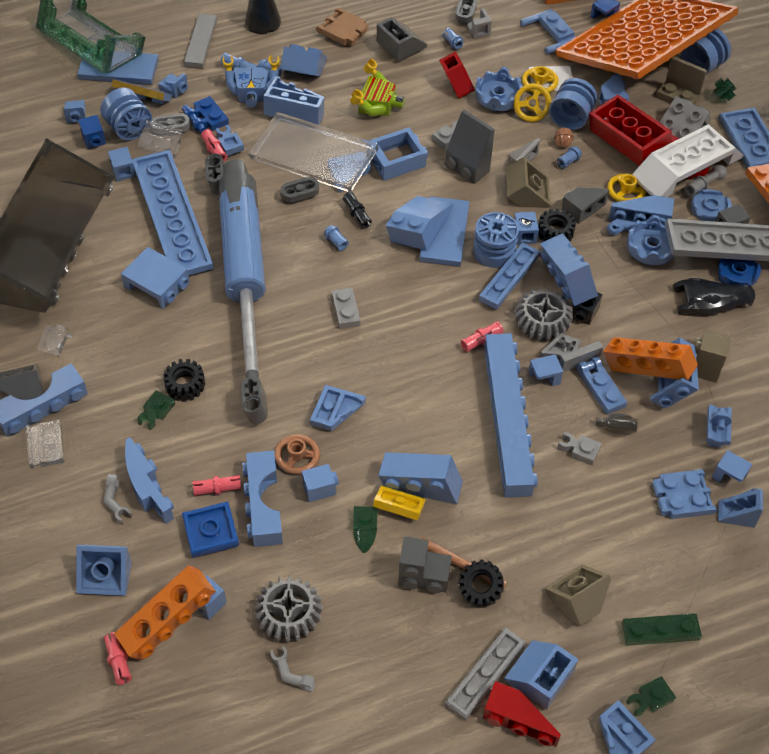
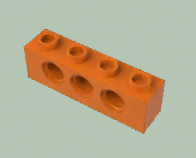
[603,337,698,380]
[114,565,216,660]

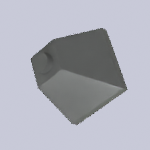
[0,364,44,400]

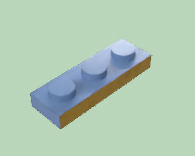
[111,79,172,104]

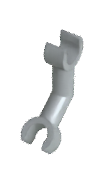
[104,474,132,525]
[271,646,316,692]

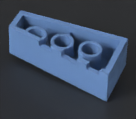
[539,233,598,306]

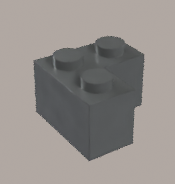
[398,536,452,593]

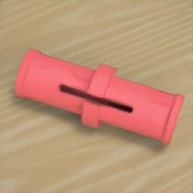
[201,129,227,162]
[460,321,504,352]
[193,475,241,496]
[103,632,132,685]

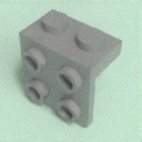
[660,96,711,138]

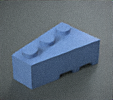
[378,452,463,505]

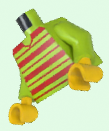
[350,59,405,117]

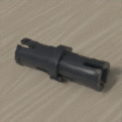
[342,191,372,229]

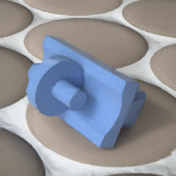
[706,405,732,448]

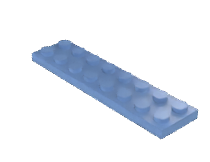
[132,150,214,275]

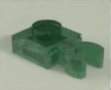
[137,390,175,430]
[626,676,676,717]

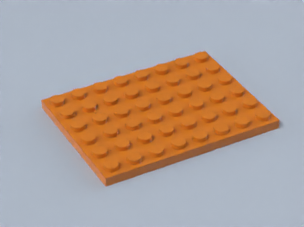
[556,0,739,79]

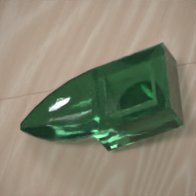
[353,506,378,553]

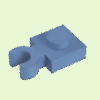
[216,125,244,156]

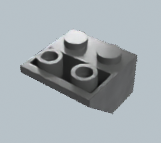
[376,17,427,61]

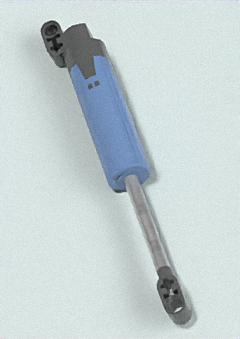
[205,154,268,424]

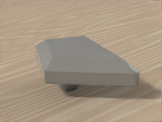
[541,333,581,358]

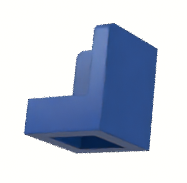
[590,0,620,19]

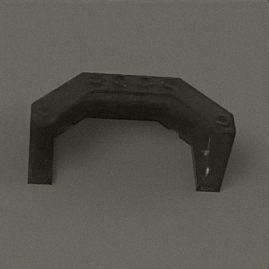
[0,138,114,313]

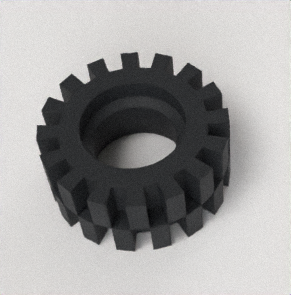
[538,208,576,241]
[163,359,205,402]
[459,560,504,607]

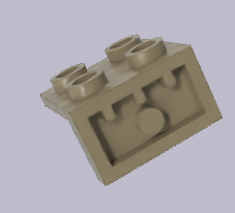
[656,56,707,105]

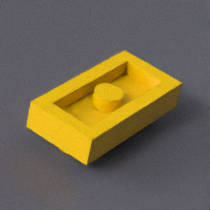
[373,486,426,520]

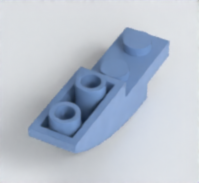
[125,437,174,523]

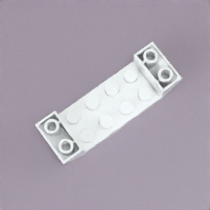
[632,125,743,197]

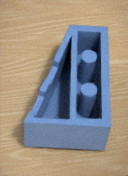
[264,75,325,127]

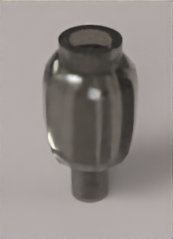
[596,414,638,435]

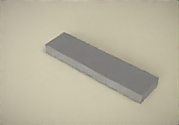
[184,13,217,68]
[445,627,526,721]

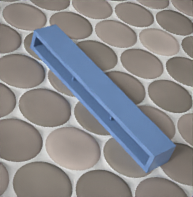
[484,333,538,498]

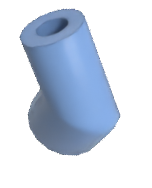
[607,219,635,235]

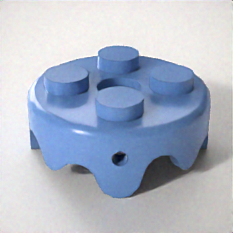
[475,67,523,112]
[626,215,675,265]

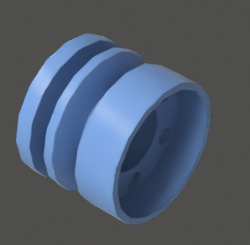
[680,29,731,75]
[549,78,597,130]
[100,88,152,141]
[473,212,519,268]

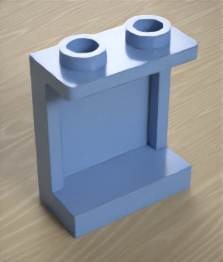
[121,247,189,309]
[650,337,699,409]

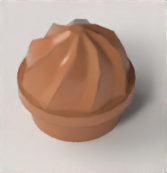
[554,128,574,148]

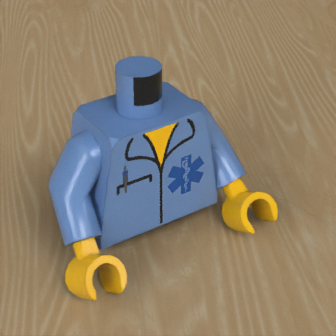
[222,55,281,107]

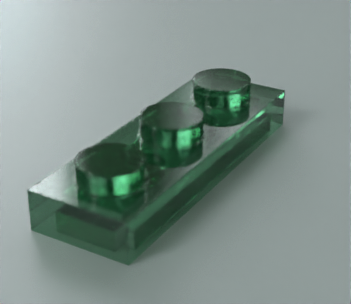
[622,613,702,646]

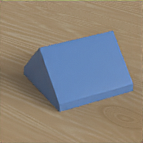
[76,545,132,596]

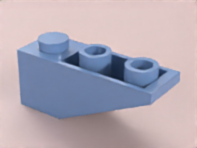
[608,195,674,226]

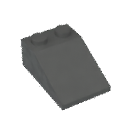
[445,110,495,184]

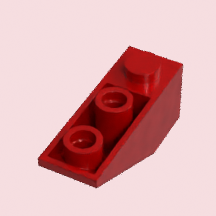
[483,681,561,747]

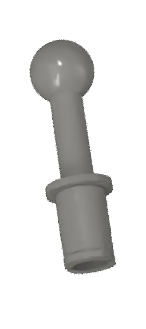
[684,165,727,196]

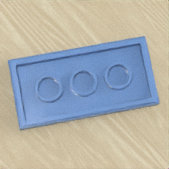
[77,49,159,84]
[718,107,769,168]
[420,196,470,266]

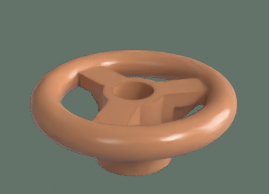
[274,434,320,474]

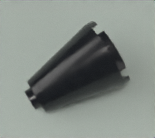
[245,0,281,35]

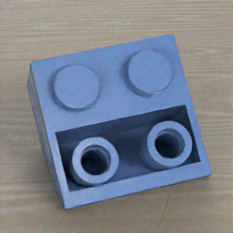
[280,44,327,77]
[504,640,578,710]

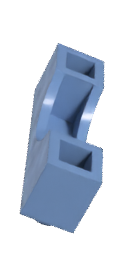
[0,363,88,437]
[242,450,283,547]

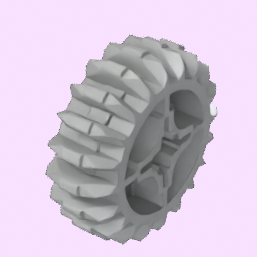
[515,288,573,341]
[255,575,322,642]

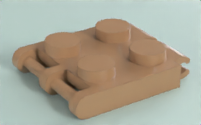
[316,8,369,46]

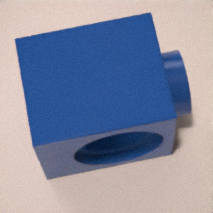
[78,115,106,149]

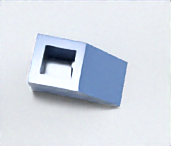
[598,73,629,106]

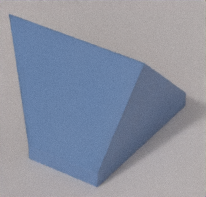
[718,487,763,528]

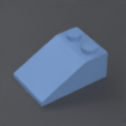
[386,196,454,250]

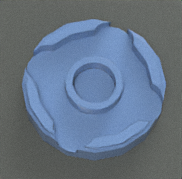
[691,189,732,222]

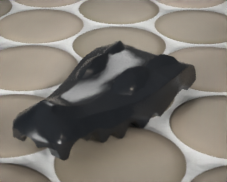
[673,278,755,316]

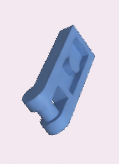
[577,356,627,415]

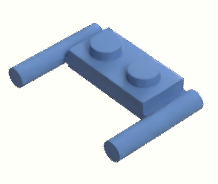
[520,9,575,55]

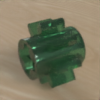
[713,78,737,101]

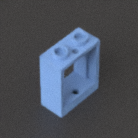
[367,127,428,181]

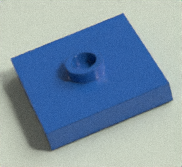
[182,501,239,558]

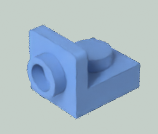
[158,73,188,98]
[64,100,86,123]

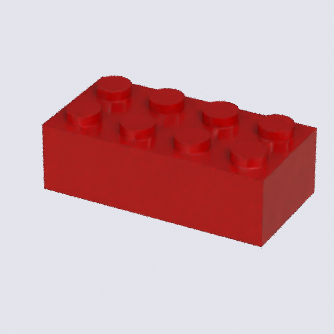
[589,94,672,166]

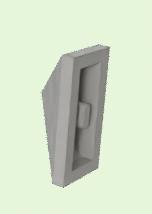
[509,138,541,164]

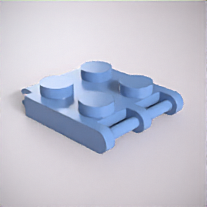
[652,469,717,519]

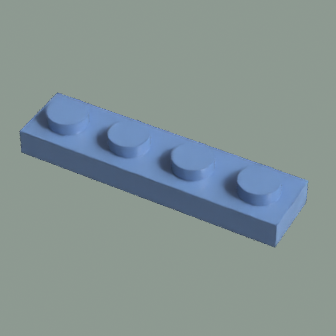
[479,242,540,310]

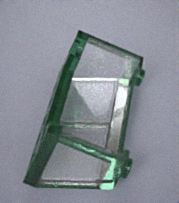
[35,0,146,73]

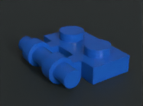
[182,96,229,133]

